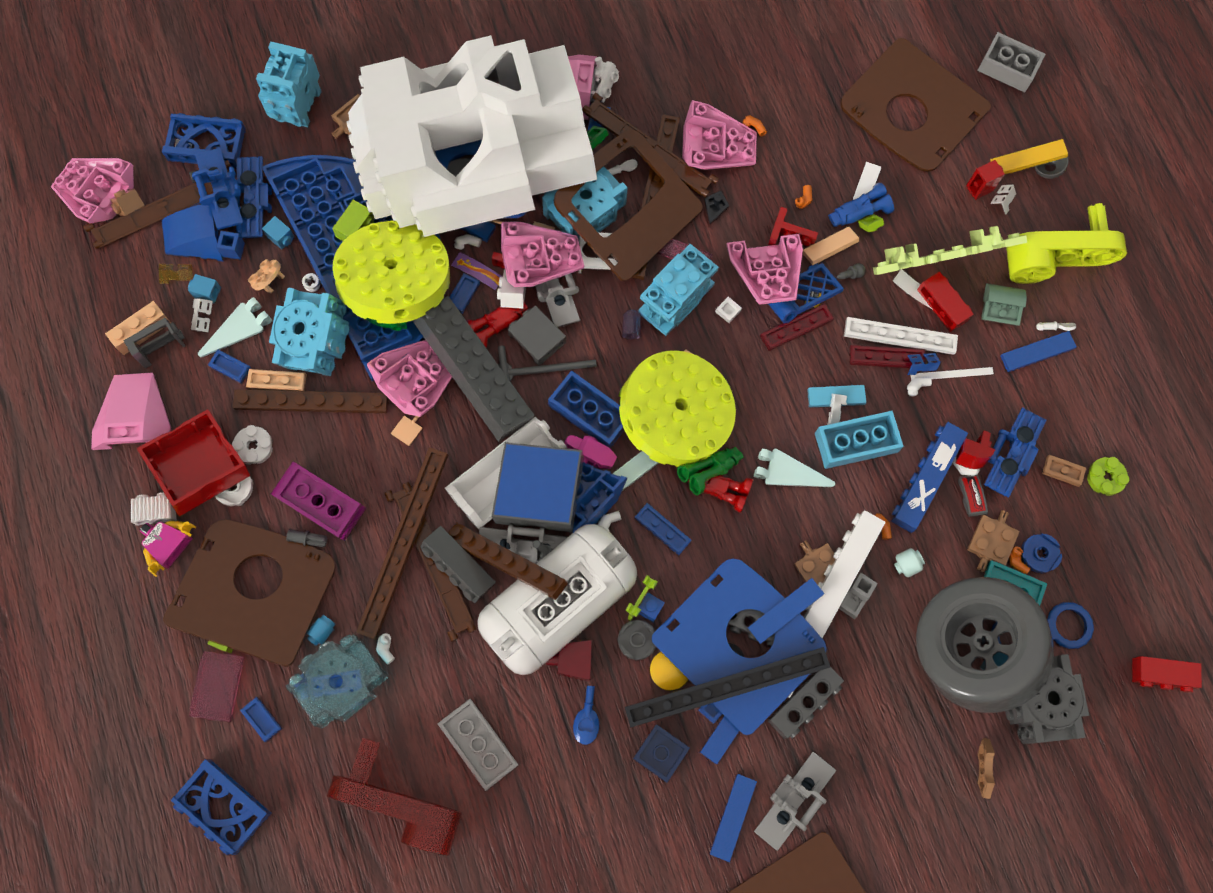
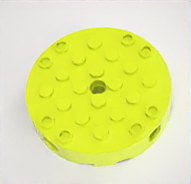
[333,220,450,324]
[619,351,736,467]

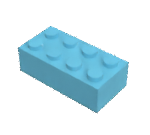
[815,411,904,469]

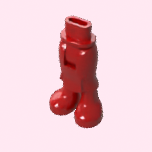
[466,302,528,348]
[688,469,754,513]

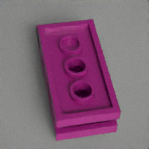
[271,462,366,541]

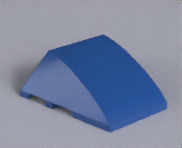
[162,202,223,262]
[573,462,627,533]

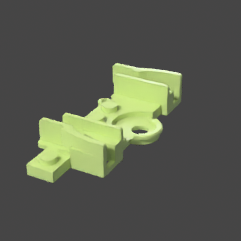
[873,226,1027,275]

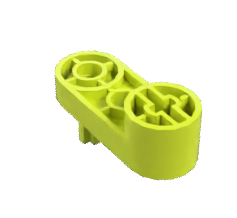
[1006,203,1127,284]

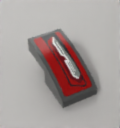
[958,474,988,517]

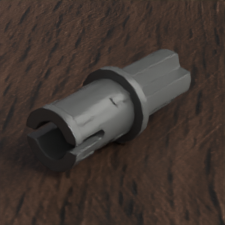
[286,529,327,547]

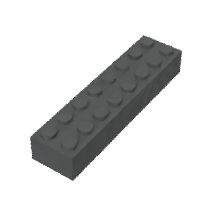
[413,296,534,442]

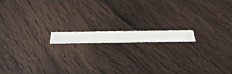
[911,367,994,380]

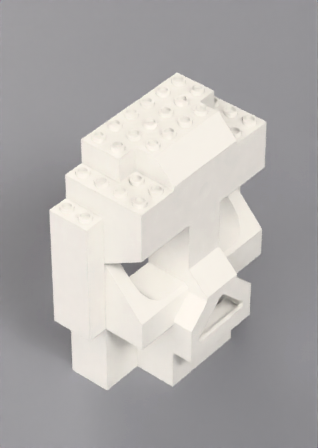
[346,36,597,237]

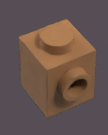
[110,189,145,216]

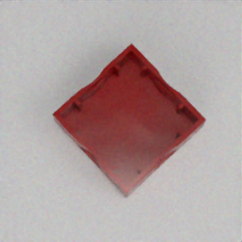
[137,409,250,517]

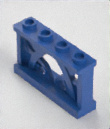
[162,113,246,168]
[171,759,272,855]

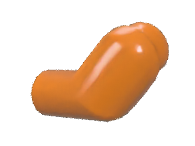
[742,115,767,137]
[795,185,812,209]
[874,513,892,540]
[1009,546,1031,574]

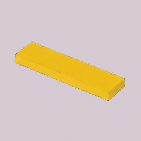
[990,139,1068,174]

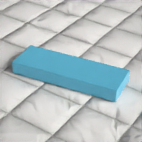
[807,385,866,407]

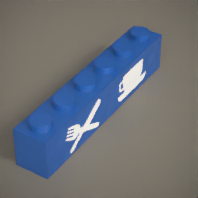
[891,422,968,533]

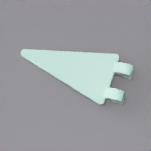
[198,297,273,357]
[753,449,835,487]

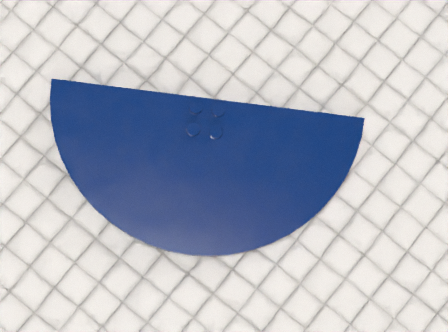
[263,155,441,381]

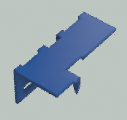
[907,353,941,375]

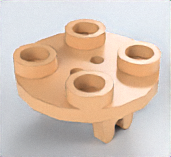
[248,259,285,293]

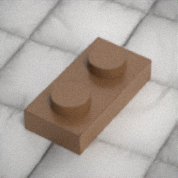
[1042,455,1086,487]

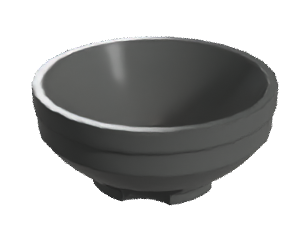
[1034,157,1068,179]

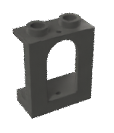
[123,318,186,369]

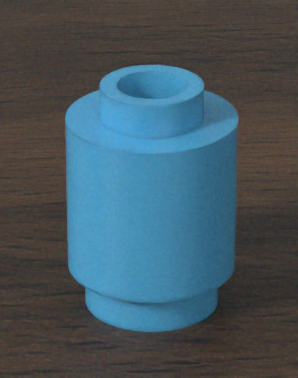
[307,615,336,646]

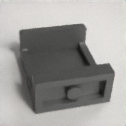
[508,305,566,366]

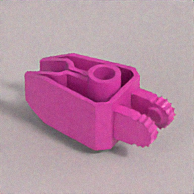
[564,435,617,469]

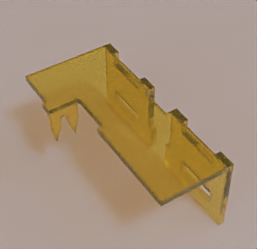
[159,264,192,284]

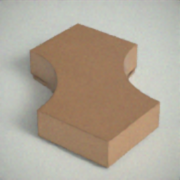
[977,738,995,799]

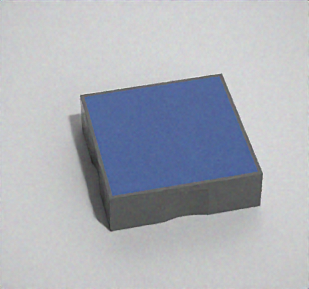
[492,442,584,532]

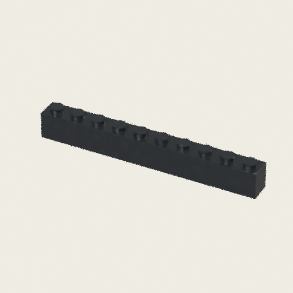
[625,647,830,728]

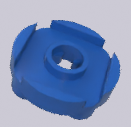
[1021,534,1062,574]

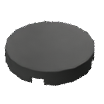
[618,620,656,660]

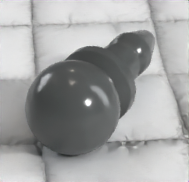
[837,263,866,279]

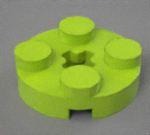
[1087,457,1129,496]

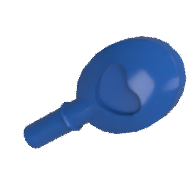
[573,686,599,745]

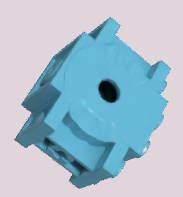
[256,42,321,127]
[542,167,628,239]
[638,244,719,336]
[269,288,349,376]

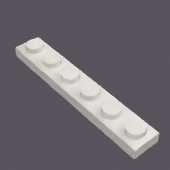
[844,317,958,355]

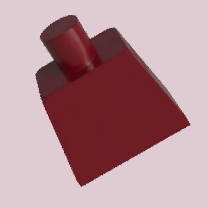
[546,640,592,681]

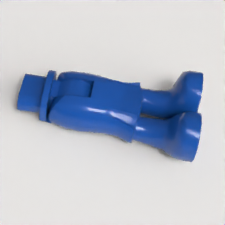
[828,182,894,227]

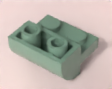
[981,283,1027,326]

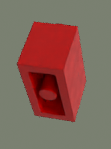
[966,160,1005,200]

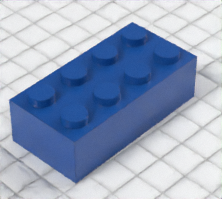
[548,370,625,449]

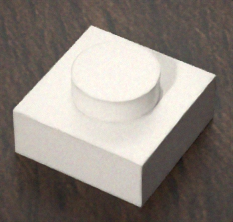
[715,297,742,323]

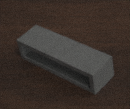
[421,526,496,603]

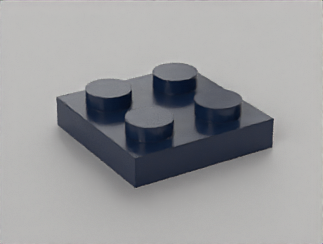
[633,724,690,783]

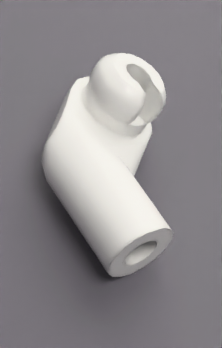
[454,234,482,250]
[907,377,932,396]
[952,457,980,476]
[598,511,621,531]
[376,633,395,665]

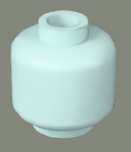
[894,548,925,577]

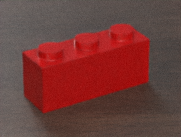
[917,271,974,332]
[1132,656,1202,692]

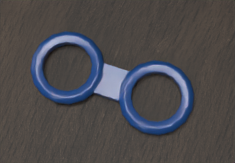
[991,602,1094,649]

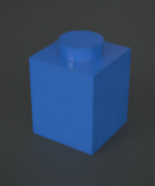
[216,231,245,260]
[639,593,665,623]

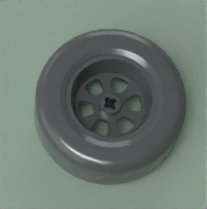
[916,577,1054,713]

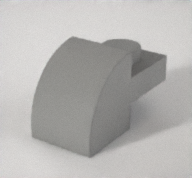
[839,573,878,619]

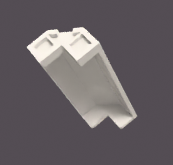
[445,417,567,529]

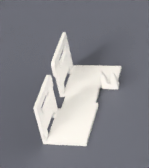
[991,184,1016,215]
[191,299,213,332]
[827,394,847,425]

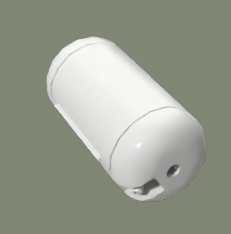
[477,524,637,675]

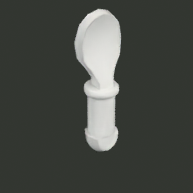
[608,159,638,175]
[1036,321,1076,331]

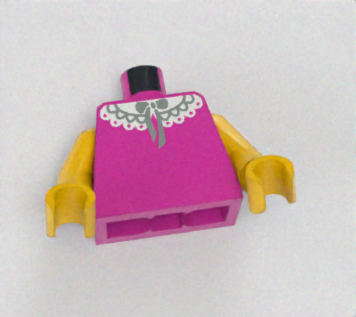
[140,521,196,577]

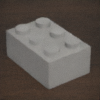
[977,32,1045,92]

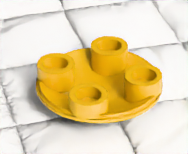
[650,652,688,690]

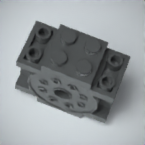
[1006,654,1089,744]

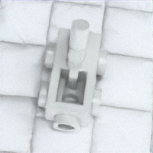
[590,57,619,103]

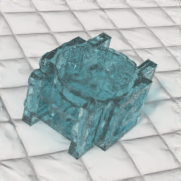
[286,634,389,728]

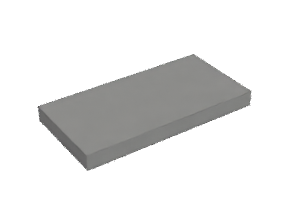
[438,699,519,791]

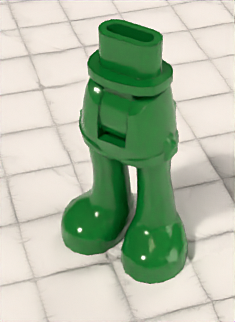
[677,447,743,496]

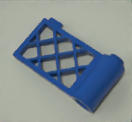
[768,263,844,323]

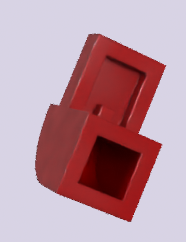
[956,431,995,469]

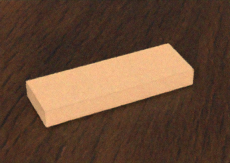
[803,227,859,265]
[246,369,307,391]

